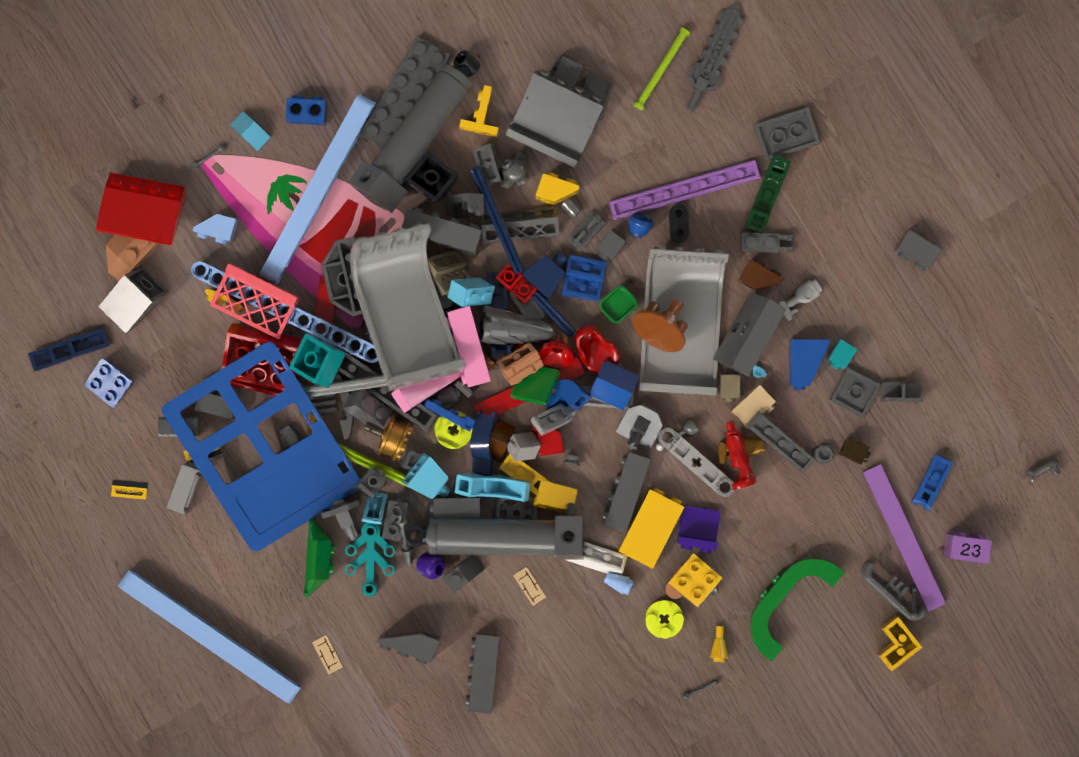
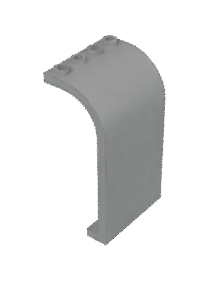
[350,223,466,391]
[639,246,728,396]

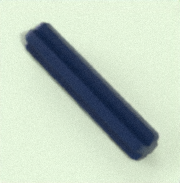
[532,291,576,338]

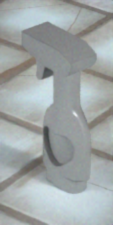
[778,279,823,322]

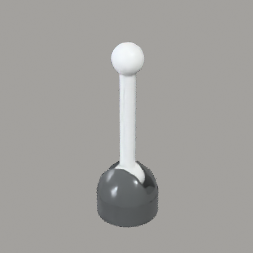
[656,418,699,451]

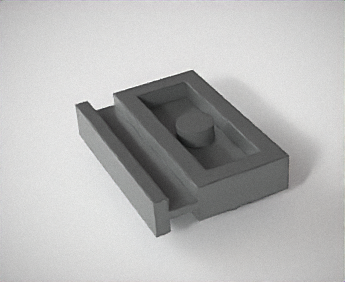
[583,75,614,120]

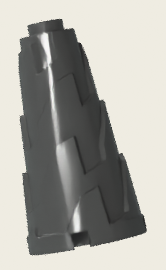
[479,305,556,345]

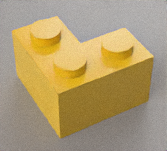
[877,615,922,671]

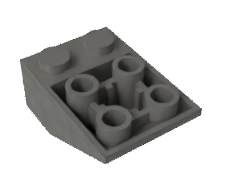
[377,631,441,664]

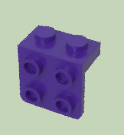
[677,506,720,553]

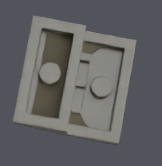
[427,250,471,296]

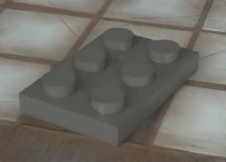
[753,107,820,162]

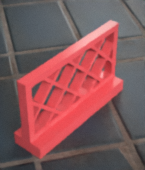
[210,264,300,339]

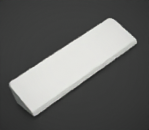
[565,536,628,575]

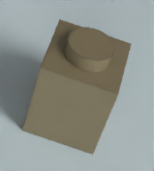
[719,375,740,402]

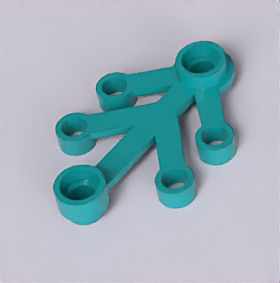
[345,522,395,597]

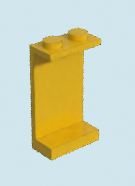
[618,488,684,569]

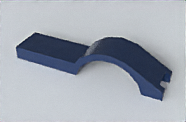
[487,272,511,358]
[470,410,497,499]

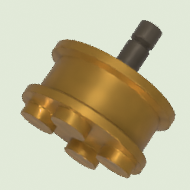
[364,415,413,461]

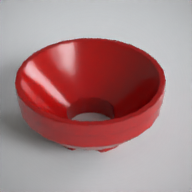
[539,340,574,369]

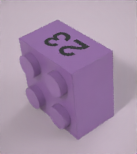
[943,531,992,564]

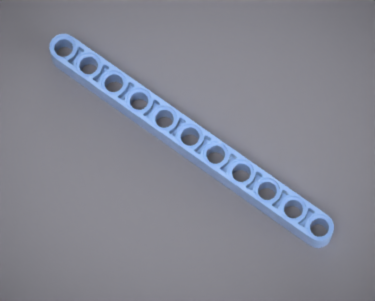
[259,94,376,285]
[191,262,379,363]
[118,569,301,704]

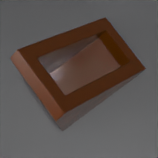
[490,420,516,462]

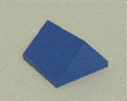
[589,360,639,411]

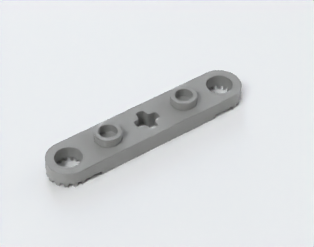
[658,427,734,497]

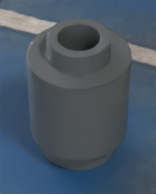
[432,385,462,409]

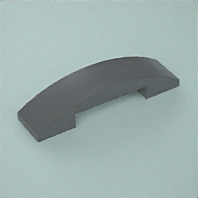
[332,371,354,440]

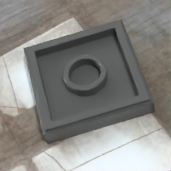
[829,367,882,418]

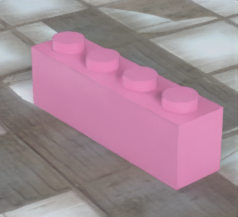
[446,306,491,388]
[392,371,464,413]

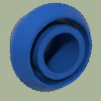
[628,214,654,238]

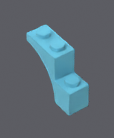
[455,472,531,502]

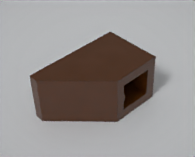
[738,259,784,290]

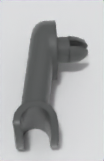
[1023,459,1060,485]

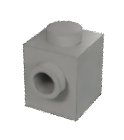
[507,432,540,461]

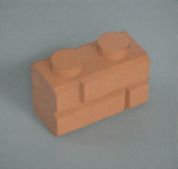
[496,342,544,386]

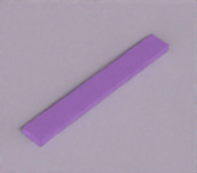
[609,159,761,220]
[863,464,946,612]

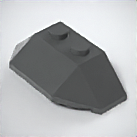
[322,237,363,316]

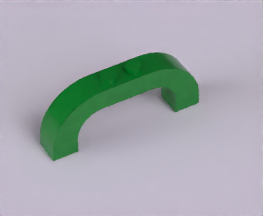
[750,558,845,662]

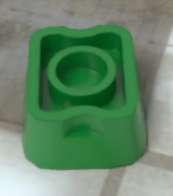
[600,286,637,323]

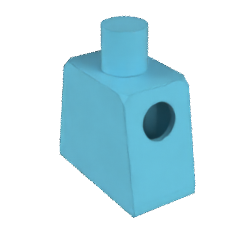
[402,453,450,499]

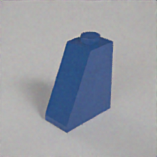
[789,340,830,390]

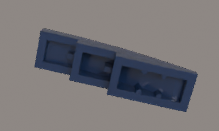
[28,328,110,372]

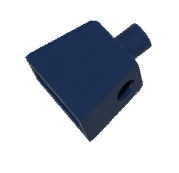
[522,252,567,300]

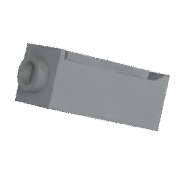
[167,462,201,514]

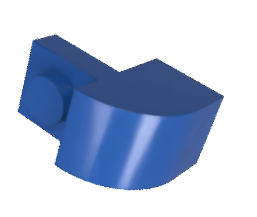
[545,380,591,410]

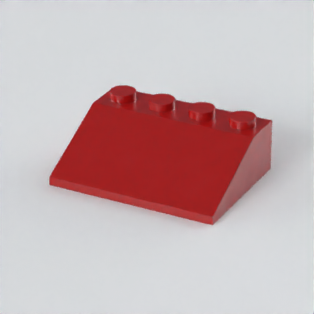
[96,172,186,246]
[221,323,302,396]

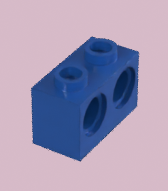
[286,95,327,126]

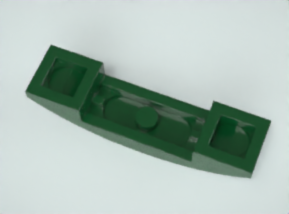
[745,155,792,233]

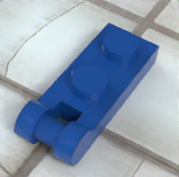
[911,454,953,511]

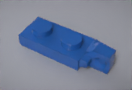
[423,398,475,432]

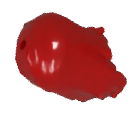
[574,324,621,374]

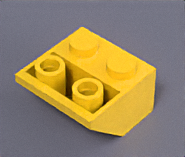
[536,172,580,205]

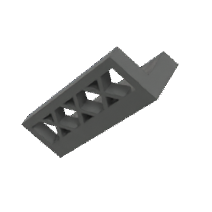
[481,206,560,244]

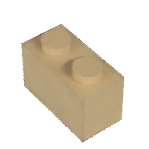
[731,385,776,428]

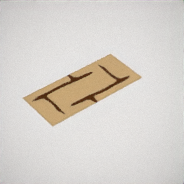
[513,567,546,606]
[312,635,343,675]

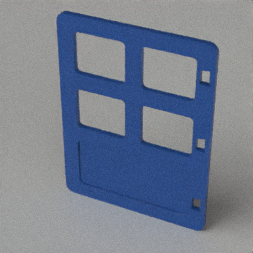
[162,342,360,551]

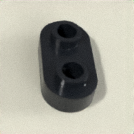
[669,204,689,243]

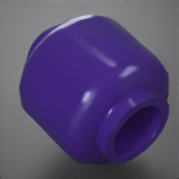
[416,552,445,579]

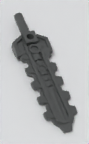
[687,3,744,112]

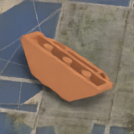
[106,235,161,282]

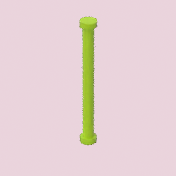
[633,27,691,111]

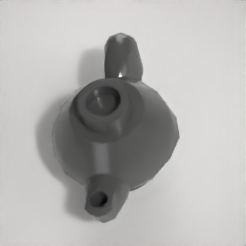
[501,150,529,189]

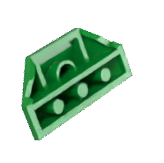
[304,519,335,597]

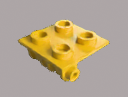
[668,553,722,607]

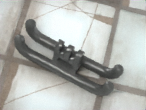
[861,560,926,621]

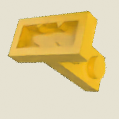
[459,85,499,137]

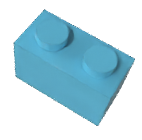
[448,277,495,307]

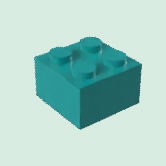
[289,333,346,388]

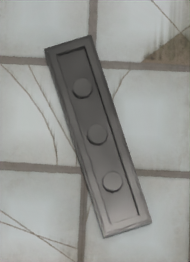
[746,411,815,473]

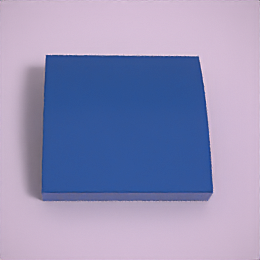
[562,255,606,302]

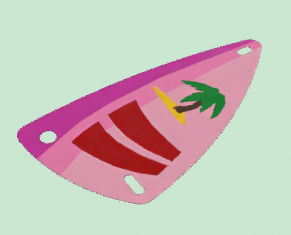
[202,155,404,328]

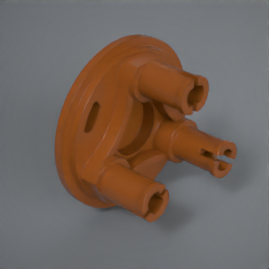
[632,299,688,352]

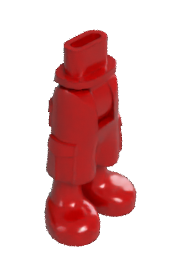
[725,421,757,490]

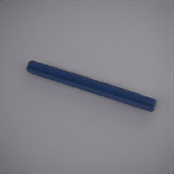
[470,166,524,274]

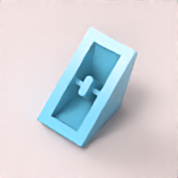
[230,111,271,151]
[362,492,388,525]

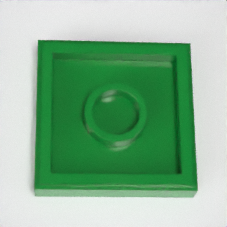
[510,367,560,406]

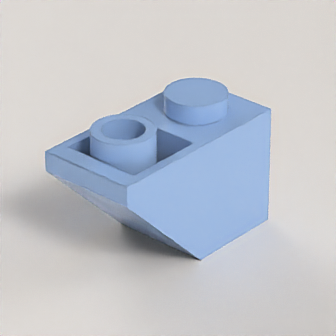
[192,214,238,245]

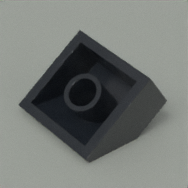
[404,152,458,203]

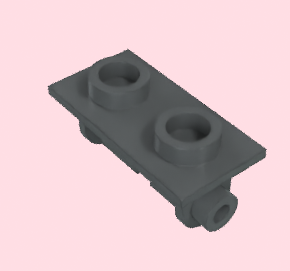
[566,211,605,252]

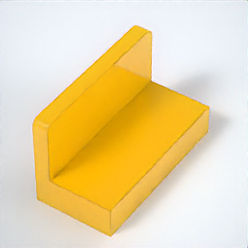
[532,480,577,515]

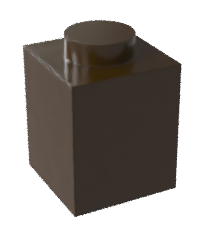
[838,437,871,465]

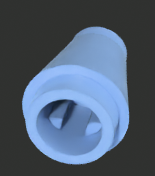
[604,572,634,595]

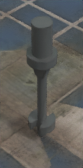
[395,514,413,565]

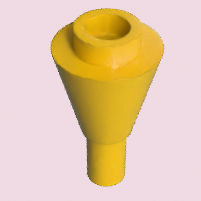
[709,626,728,662]

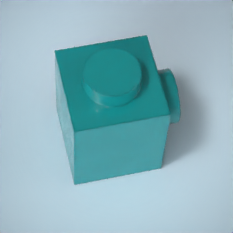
[826,339,857,370]

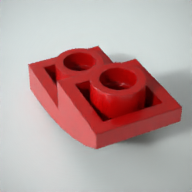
[496,264,538,305]

